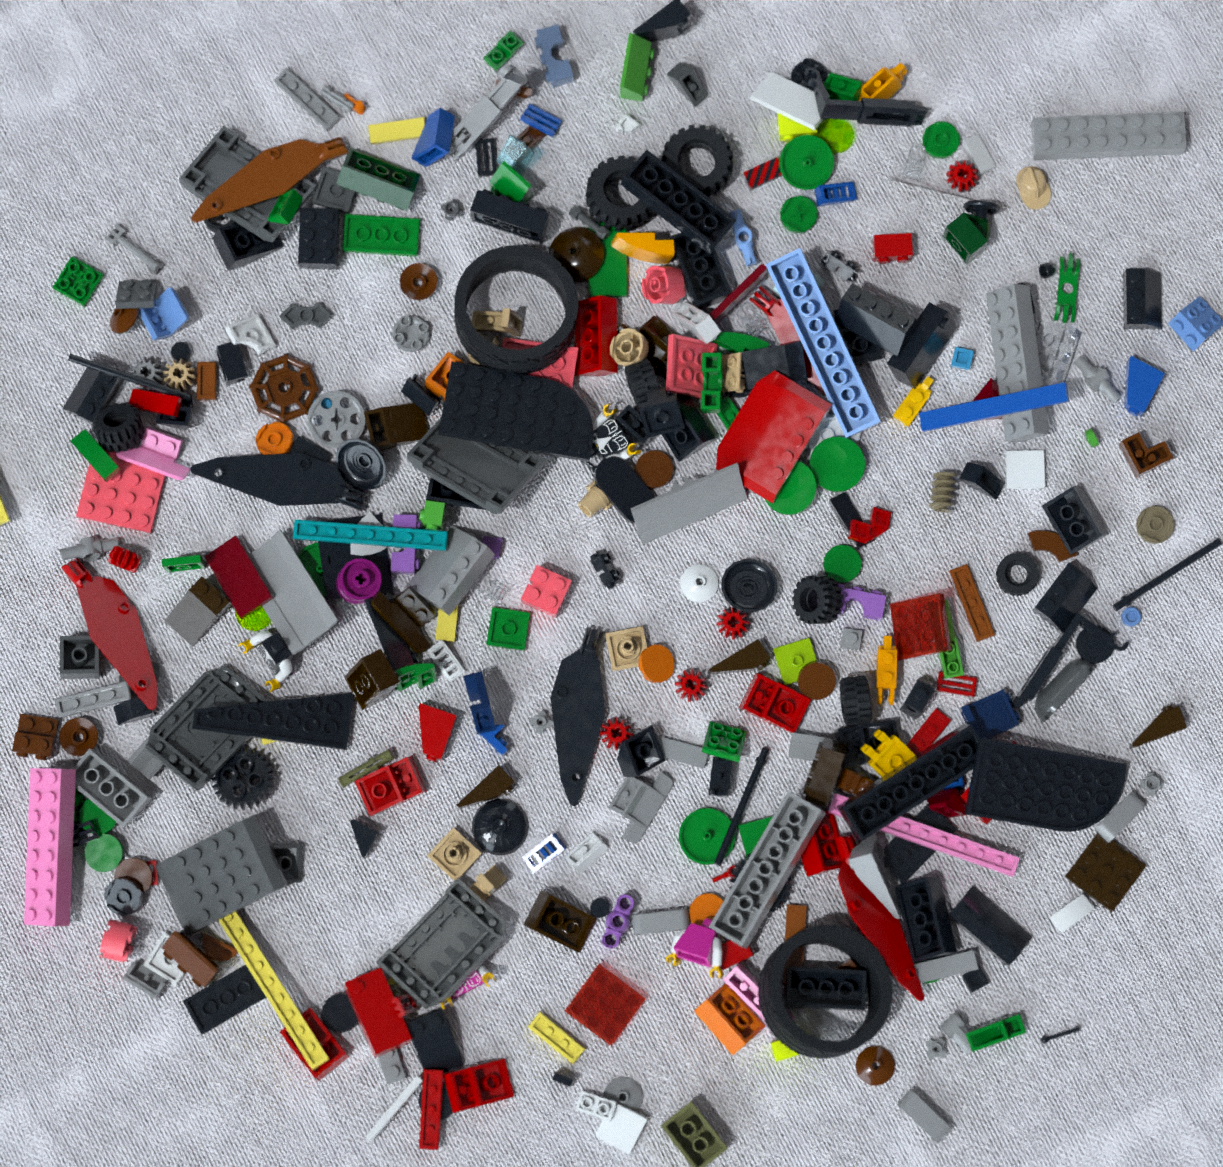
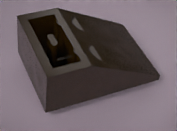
[364,403,428,451]

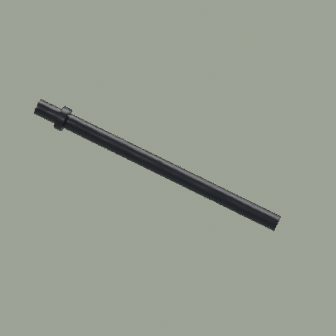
[68,353,191,402]
[1112,538,1222,612]
[714,747,770,867]

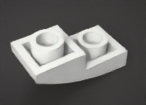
[1050,894,1095,934]
[575,1091,617,1121]

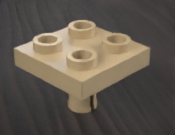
[605,626,647,672]
[427,827,482,881]

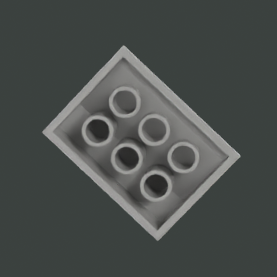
[406,526,495,616]

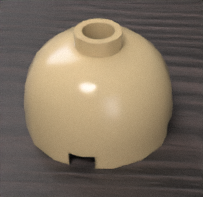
[610,328,649,366]

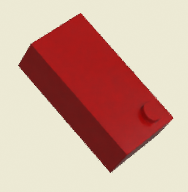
[344,967,412,1059]

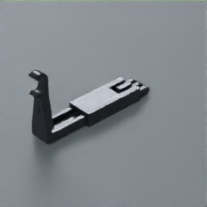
[804,67,928,127]
[1012,613,1129,708]

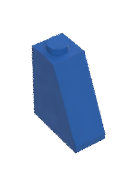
[411,107,455,167]
[1124,356,1165,417]

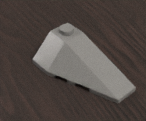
[848,834,901,919]

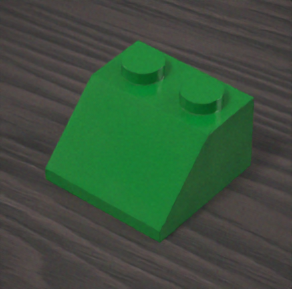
[489,161,533,203]

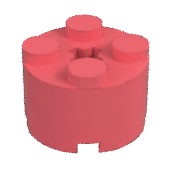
[641,266,686,305]
[100,919,138,963]

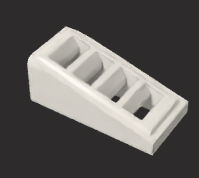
[427,640,465,683]

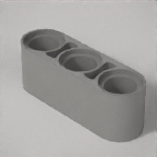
[1095,792,1146,843]
[632,909,690,935]
[897,1089,952,1144]

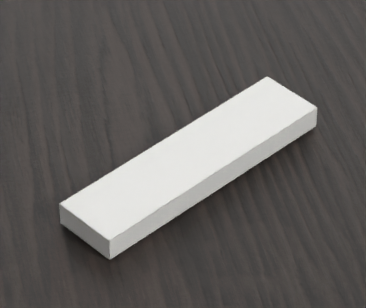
[365,1075,423,1141]

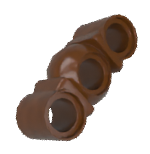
[835,768,875,795]

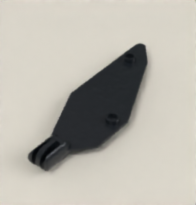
[190,453,368,511]
[550,626,605,806]

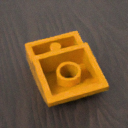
[611,233,675,264]

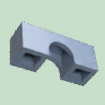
[534,24,574,88]

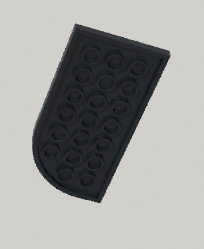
[438,361,594,462]
[964,737,1127,832]

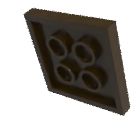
[1064,832,1146,913]

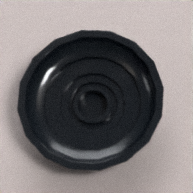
[335,438,386,490]
[721,559,777,612]
[472,798,529,856]

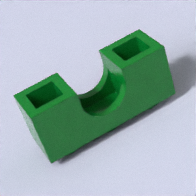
[701,353,723,413]

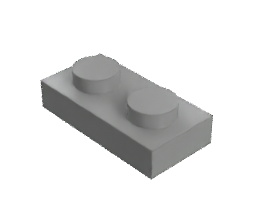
[378,1049,406,1085]

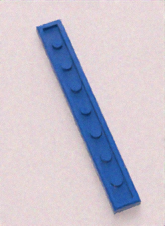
[919,382,1070,432]

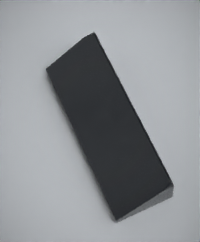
[829,492,875,550]

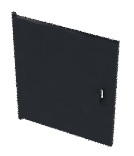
[318,512,394,600]

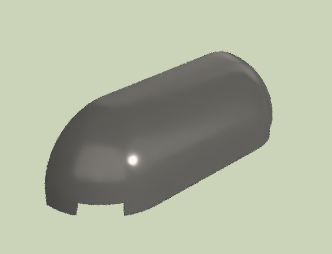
[1035,659,1096,722]

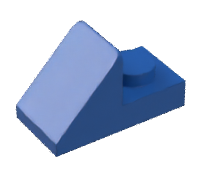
[475,725,508,757]

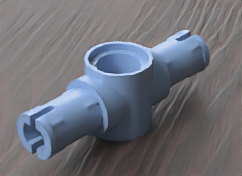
[729,209,758,267]

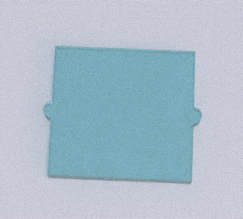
[496,134,535,176]

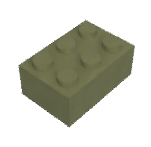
[660,1101,728,1167]

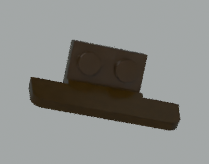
[617,316,678,379]
[371,585,436,654]

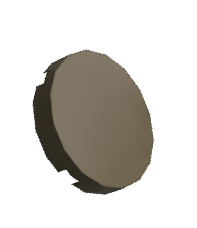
[1135,506,1175,544]

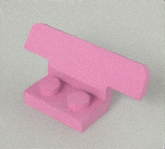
[116,427,190,480]

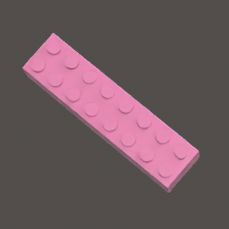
[24,768,76,926]

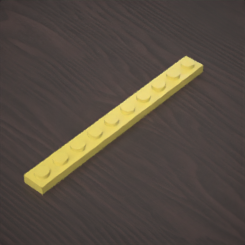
[218,911,329,1070]

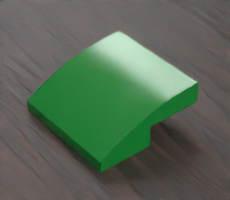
[824,72,863,121]
[395,663,437,692]

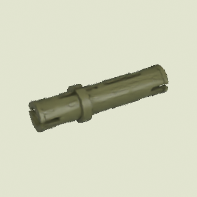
[338,749,394,788]

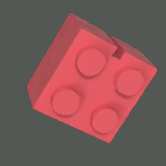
[521,565,572,618]

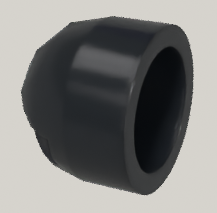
[1039,263,1055,279]

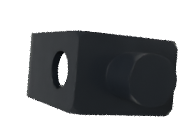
[900,679,935,720]

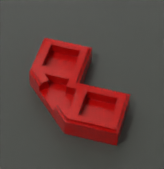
[848,507,891,544]

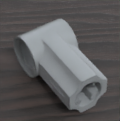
[939,1013,971,1054]

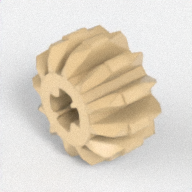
[163,359,196,391]

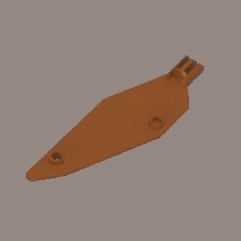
[191,137,348,223]

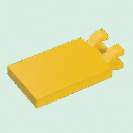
[860,729,915,777]

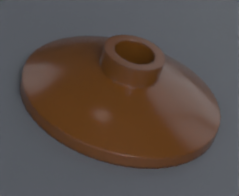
[400,263,437,300]
[110,308,139,334]
[59,718,98,756]
[856,1046,895,1086]

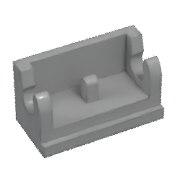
[122,961,169,999]

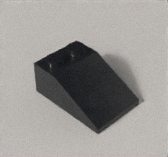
[633,0,691,43]
[212,223,283,271]
[741,341,808,389]
[405,1009,464,1073]

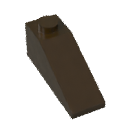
[708,639,770,675]
[1129,705,1187,749]
[457,765,515,809]

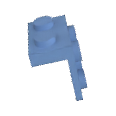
[139,287,189,341]
[1168,297,1223,351]

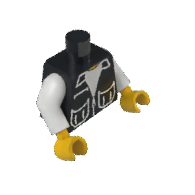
[590,403,641,461]
[238,630,293,692]

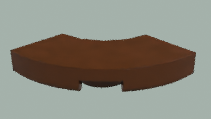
[1027,531,1077,563]

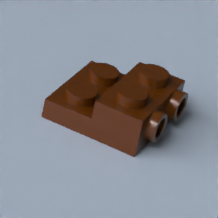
[12,714,60,761]

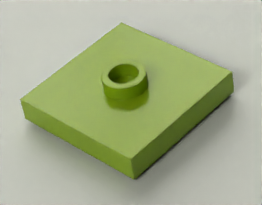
[773,638,817,686]

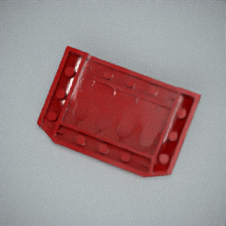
[716,370,832,503]

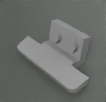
[608,772,673,844]

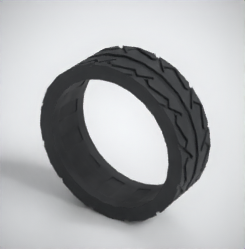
[454,245,579,374]
[758,925,893,1059]

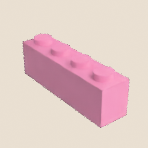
[723,962,796,1021]

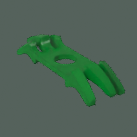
[1054,253,1080,325]

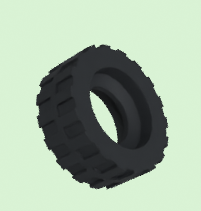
[996,552,1040,596]

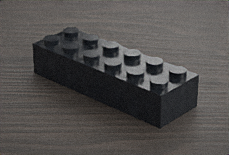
[620,149,736,255]

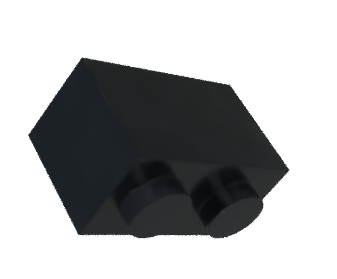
[616,405,655,448]

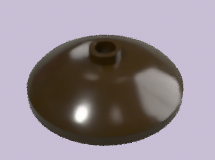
[549,227,605,283]

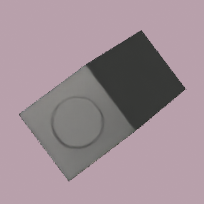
[667,62,709,107]

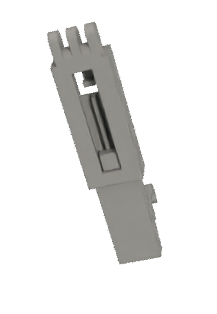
[448,63,529,161]

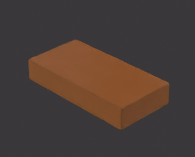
[197,362,217,401]

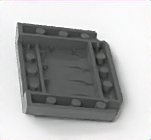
[145,665,269,792]
[376,878,507,1009]

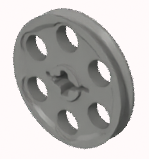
[308,391,365,448]

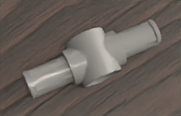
[1074,355,1122,403]
[60,536,119,562]

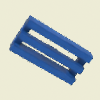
[520,103,562,138]

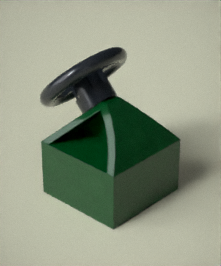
[943,200,1001,265]

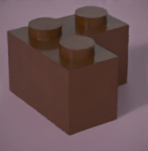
[1119,432,1174,478]

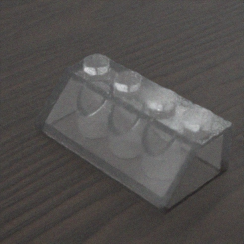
[1036,321,1082,387]

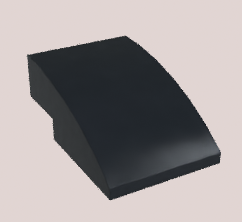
[832,309,883,364]
[834,719,899,769]

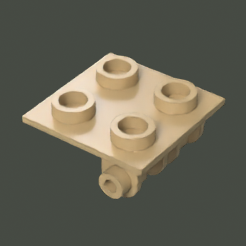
[723,352,745,393]

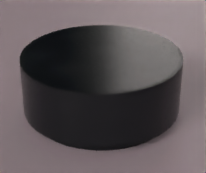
[171,342,191,362]
[590,898,610,918]

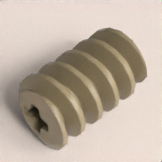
[929,472,957,513]

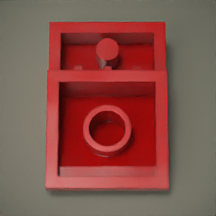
[739,674,811,733]
[354,757,427,816]
[280,1007,349,1081]
[443,1059,514,1113]

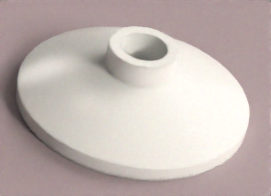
[680,564,718,602]

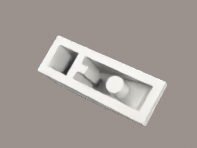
[671,301,721,344]

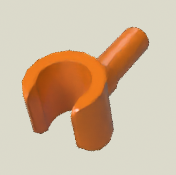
[344,93,366,115]

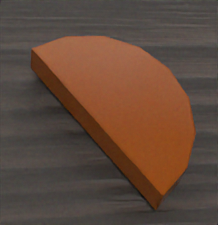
[202,933,238,961]

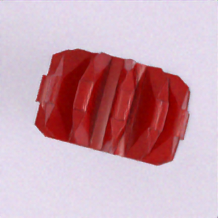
[946,160,978,192]
[108,546,142,573]
[716,607,749,640]
[674,669,707,702]
[600,717,633,751]

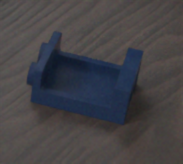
[463,671,496,735]
[959,689,1020,739]

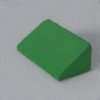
[267,189,303,224]

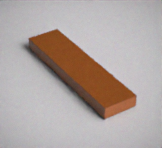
[949,564,995,642]
[782,905,806,983]

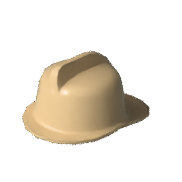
[1016,166,1051,210]

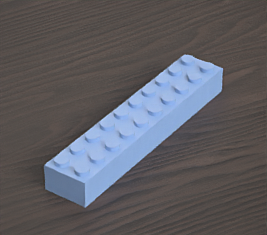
[765,248,882,438]

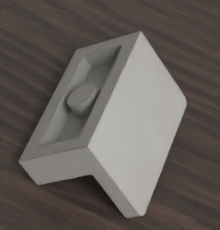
[788,732,831,761]
[127,735,163,780]

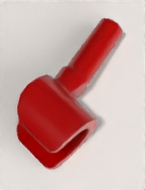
[712,865,735,883]

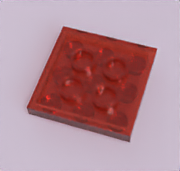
[890,593,952,661]
[564,964,646,1046]

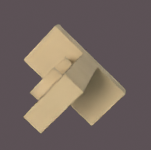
[471,308,523,337]
[470,865,507,901]

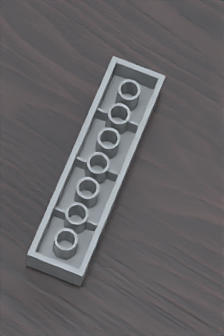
[1031,112,1186,161]
[986,284,1049,442]
[709,791,826,949]

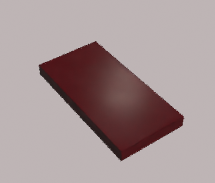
[709,264,767,325]
[204,535,273,619]

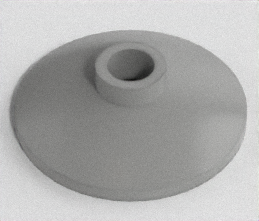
[603,1077,643,1112]

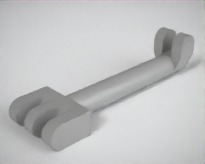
[104,224,163,275]

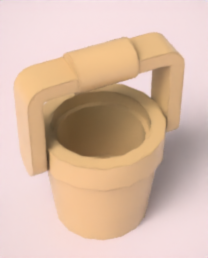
[578,479,612,517]

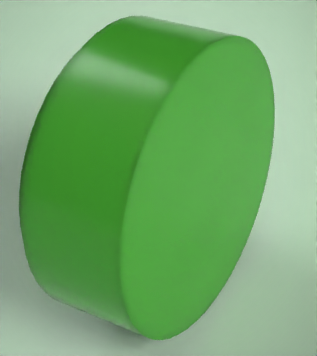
[1084,428,1099,448]

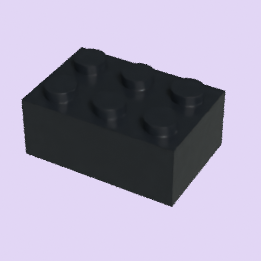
[298,208,340,270]

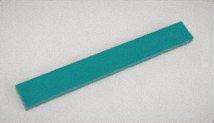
[293,519,448,551]

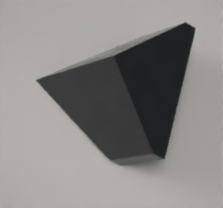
[156,394,193,430]

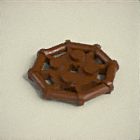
[249,353,320,423]

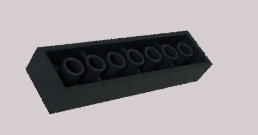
[837,724,979,842]

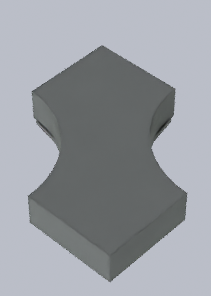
[279,302,333,330]

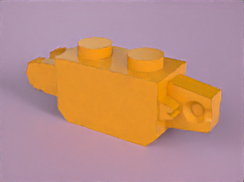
[858,62,908,101]
[875,636,897,705]

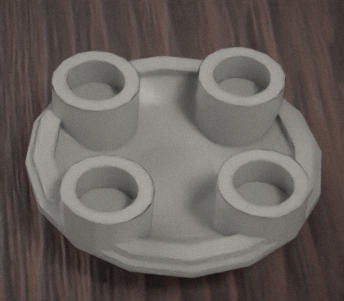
[392,315,430,352]

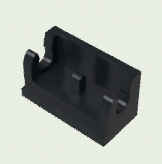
[216,342,248,386]
[401,373,444,416]
[708,756,732,798]

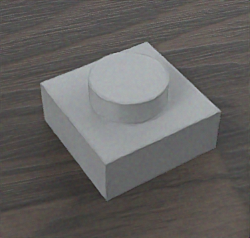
[840,628,862,651]

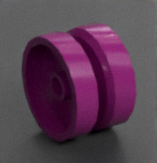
[336,558,382,605]

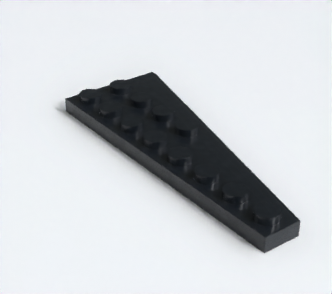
[192,693,353,750]

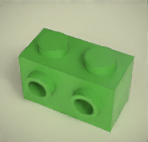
[420,500,447,531]

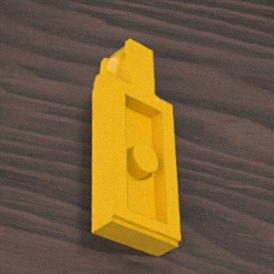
[893,376,934,427]

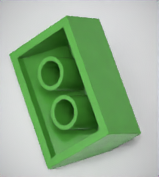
[620,33,654,102]

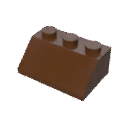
[161,930,222,987]

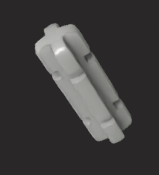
[320,85,354,113]

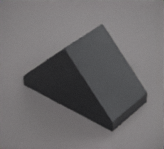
[350,819,379,859]

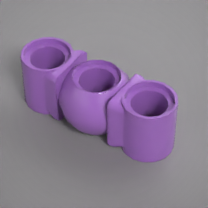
[602,894,634,949]

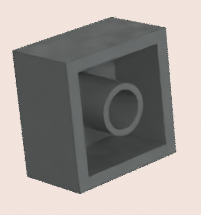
[60,636,100,679]

